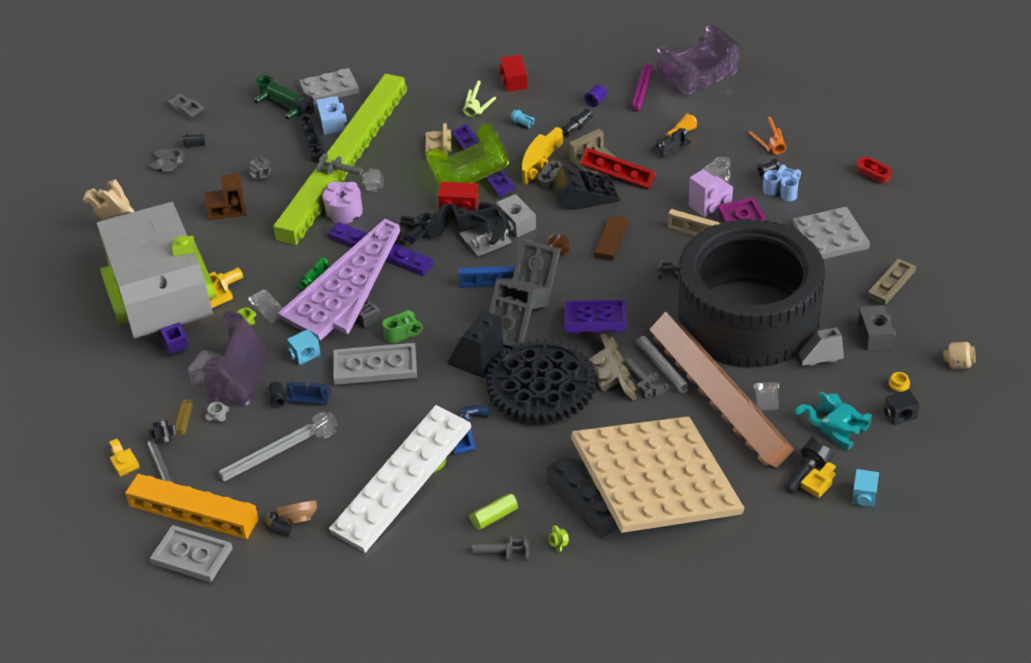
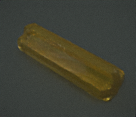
[174,400,193,435]

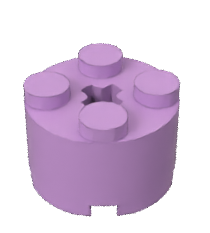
[323,182,363,224]

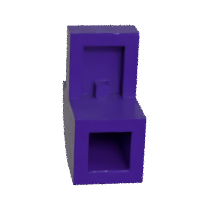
[157,322,188,355]

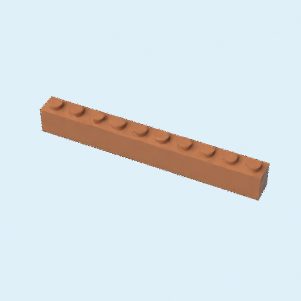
[649,312,794,468]

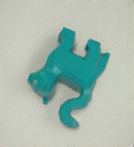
[795,392,872,451]

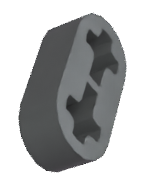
[538,161,563,189]

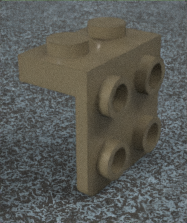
[569,129,617,174]

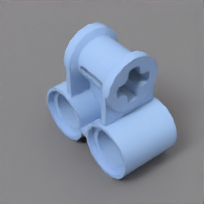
[763,164,801,201]

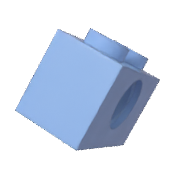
[317,96,347,135]

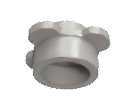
[205,402,229,422]

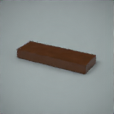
[594,215,629,260]

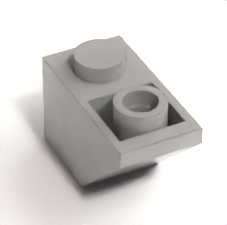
[798,327,844,366]

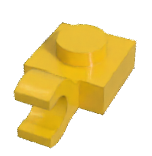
[109,438,140,477]
[801,462,836,498]

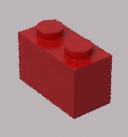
[498,55,528,92]
[438,181,479,210]

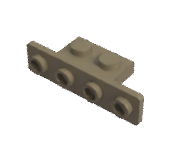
[589,333,637,401]

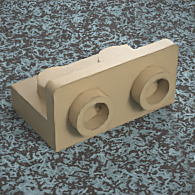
[426,123,452,161]

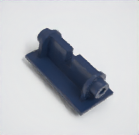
[286,381,331,405]

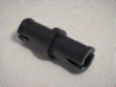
[561,109,593,138]

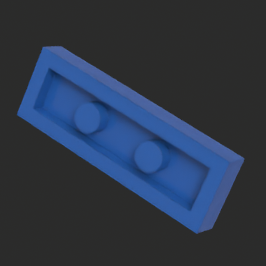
[459,266,515,288]

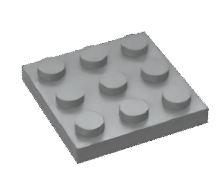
[792,206,870,259]

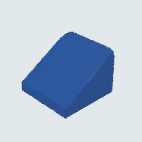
[453,429,476,455]

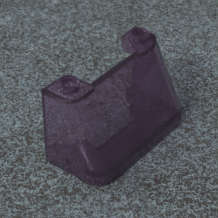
[202,311,270,407]

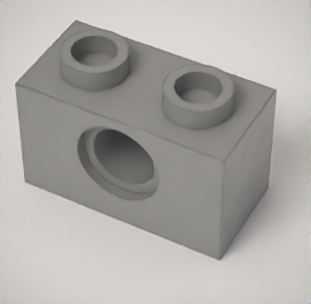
[496,194,536,237]

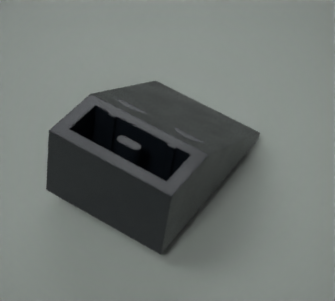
[552,166,620,210]

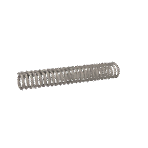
[635,336,688,393]

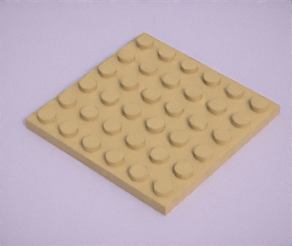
[571,416,745,533]

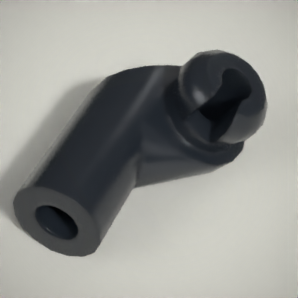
[264,512,293,537]

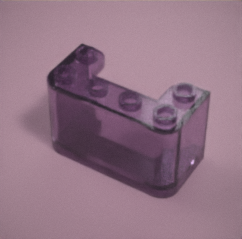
[657,24,739,95]

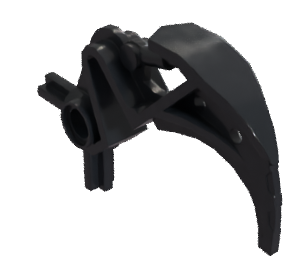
[400,201,508,245]

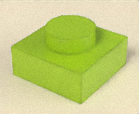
[172,236,195,256]

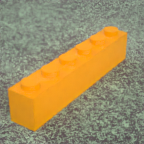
[125,474,259,540]

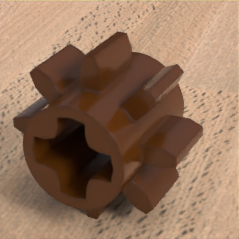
[547,233,570,256]

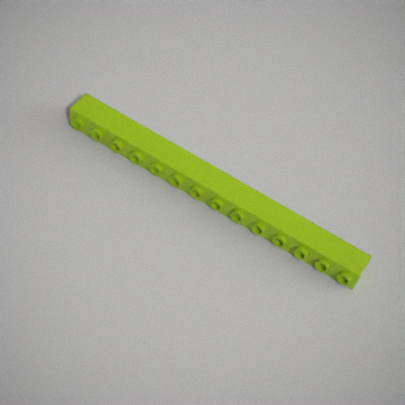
[273,73,407,245]

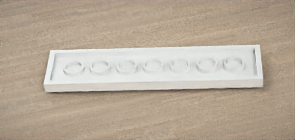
[329,405,471,553]

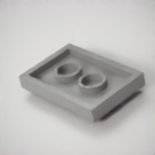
[299,68,359,104]
[150,525,233,582]

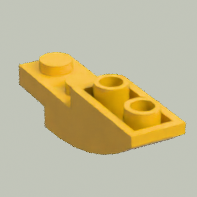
[522,127,563,185]

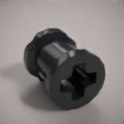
[756,158,780,180]

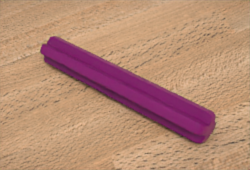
[631,64,652,111]

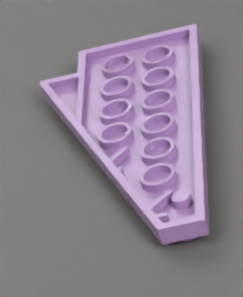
[277,219,400,340]

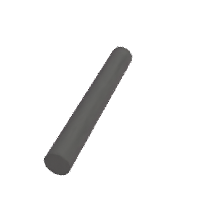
[147,440,172,482]

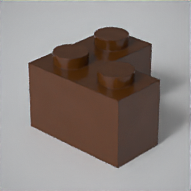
[205,173,247,221]

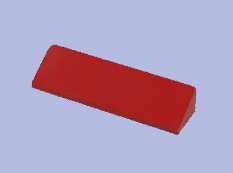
[580,147,656,189]

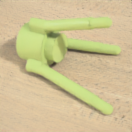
[462,81,496,117]

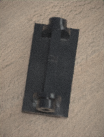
[651,128,691,158]

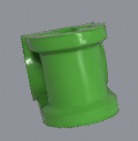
[383,310,423,344]

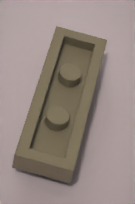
[867,259,916,305]

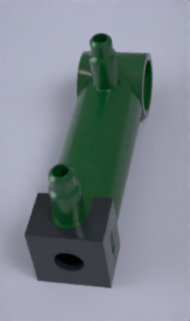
[254,75,315,120]

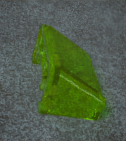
[425,121,509,186]

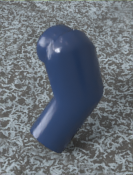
[459,405,490,422]

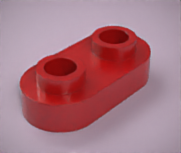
[857,157,892,183]

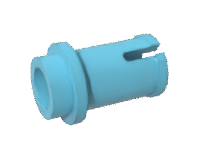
[510,110,534,128]

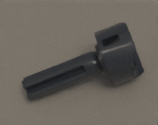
[783,436,835,494]

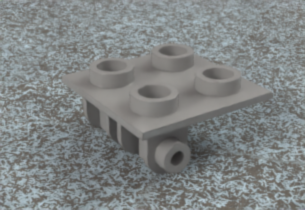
[459,228,512,257]

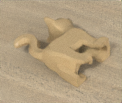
[83,179,134,221]

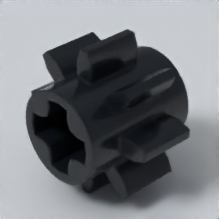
[148,420,176,444]

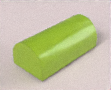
[469,494,518,530]

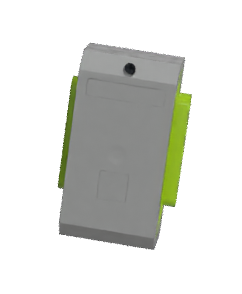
[96,201,216,339]

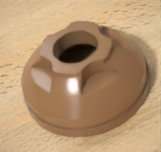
[276,500,317,524]

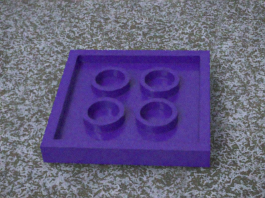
[565,300,627,334]

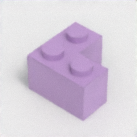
[689,169,733,217]

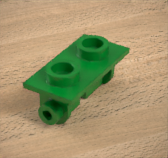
[296,257,330,291]

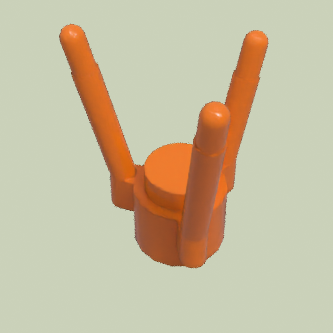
[749,116,787,155]

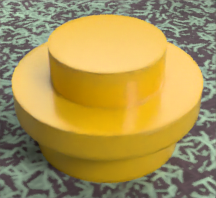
[888,372,910,392]

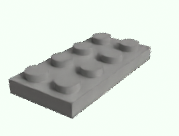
[334,343,417,385]

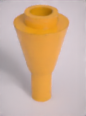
[666,113,697,137]

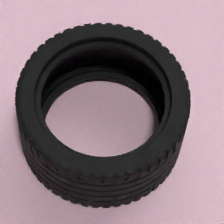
[678,219,825,367]

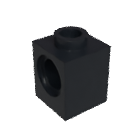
[883,389,920,425]

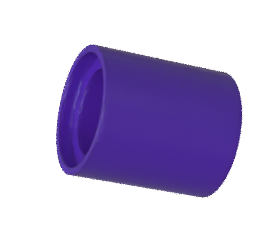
[584,84,607,107]

